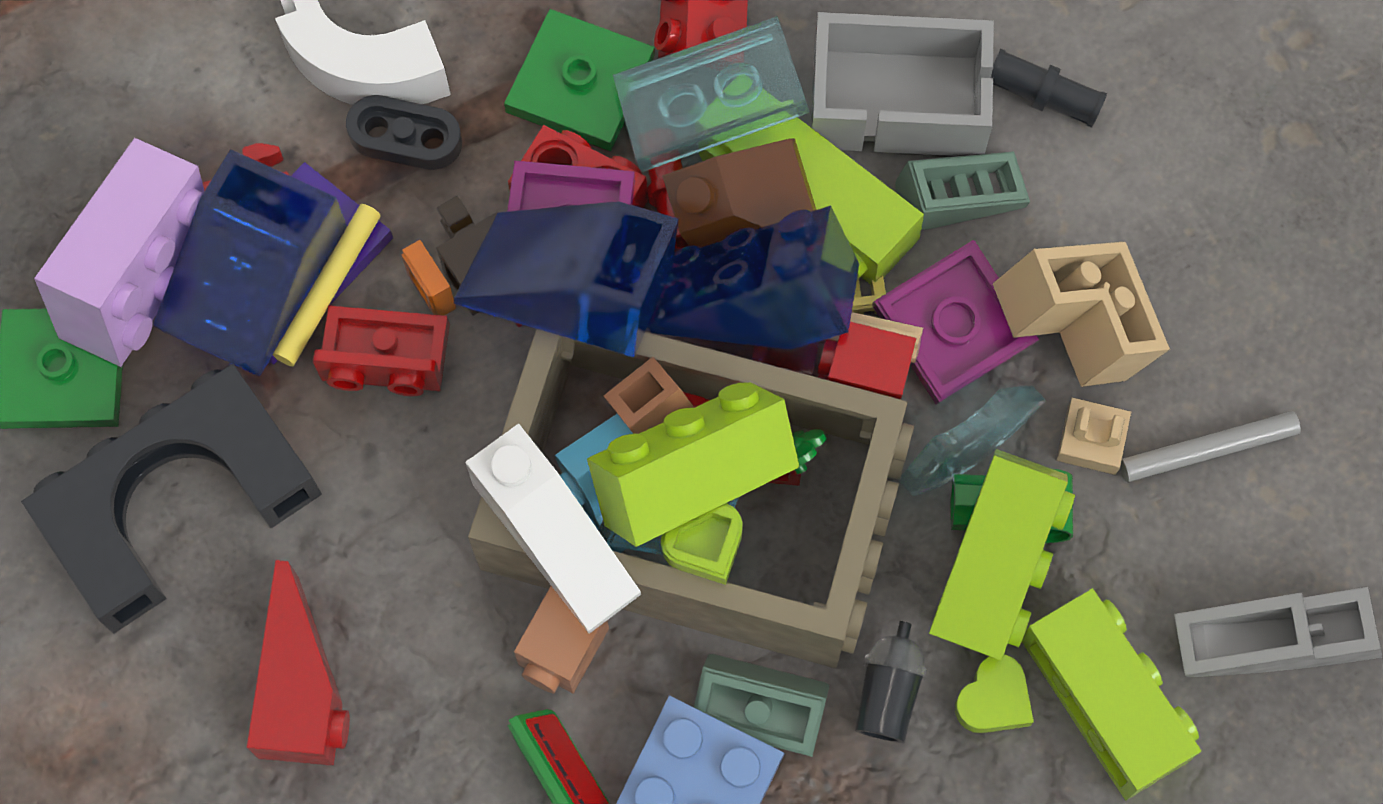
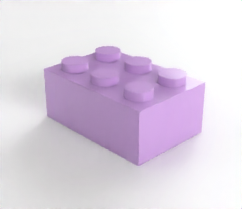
[34,138,215,367]

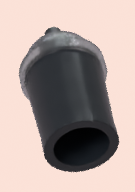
[855,621,928,743]

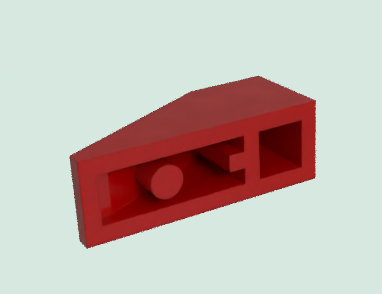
[247,560,350,766]

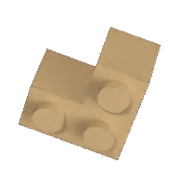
[993,242,1170,387]

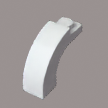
[275,0,451,105]

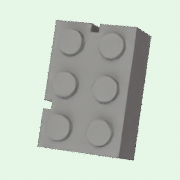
[811,12,994,156]

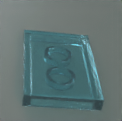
[613,16,810,172]

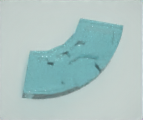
[900,385,1046,496]

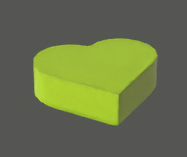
[661,503,743,585]
[955,655,1034,733]

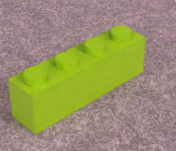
[696,76,924,285]

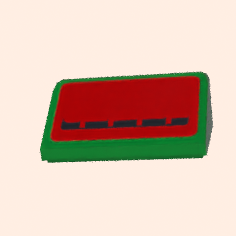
[507,709,610,804]

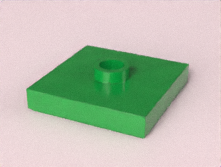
[504,9,655,151]
[0,309,123,429]

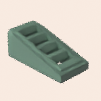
[895,151,1030,230]

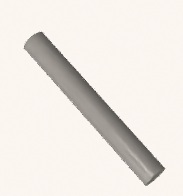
[1120,411,1301,483]

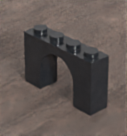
[21,363,322,634]

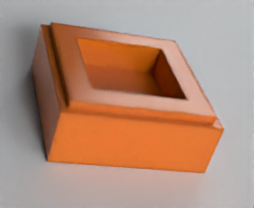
[401,240,457,316]

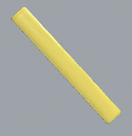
[272,204,381,367]

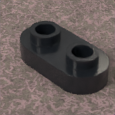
[346,95,462,170]

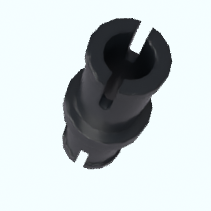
[991,49,1107,128]

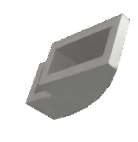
[1174,587,1383,677]

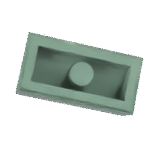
[694,654,830,757]

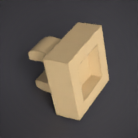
[1056,398,1131,475]

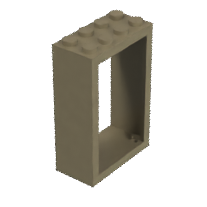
[468,305,915,669]

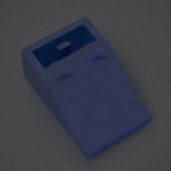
[153,149,347,377]
[454,201,679,357]
[647,205,859,350]

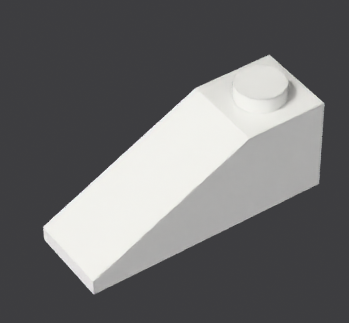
[465,423,641,634]

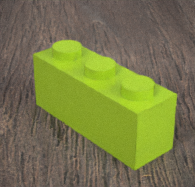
[587,382,799,547]
[929,449,1075,660]
[1021,588,1202,801]

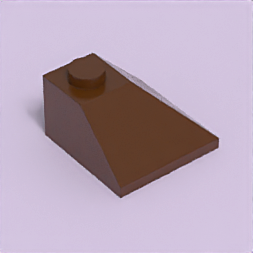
[662,138,830,286]

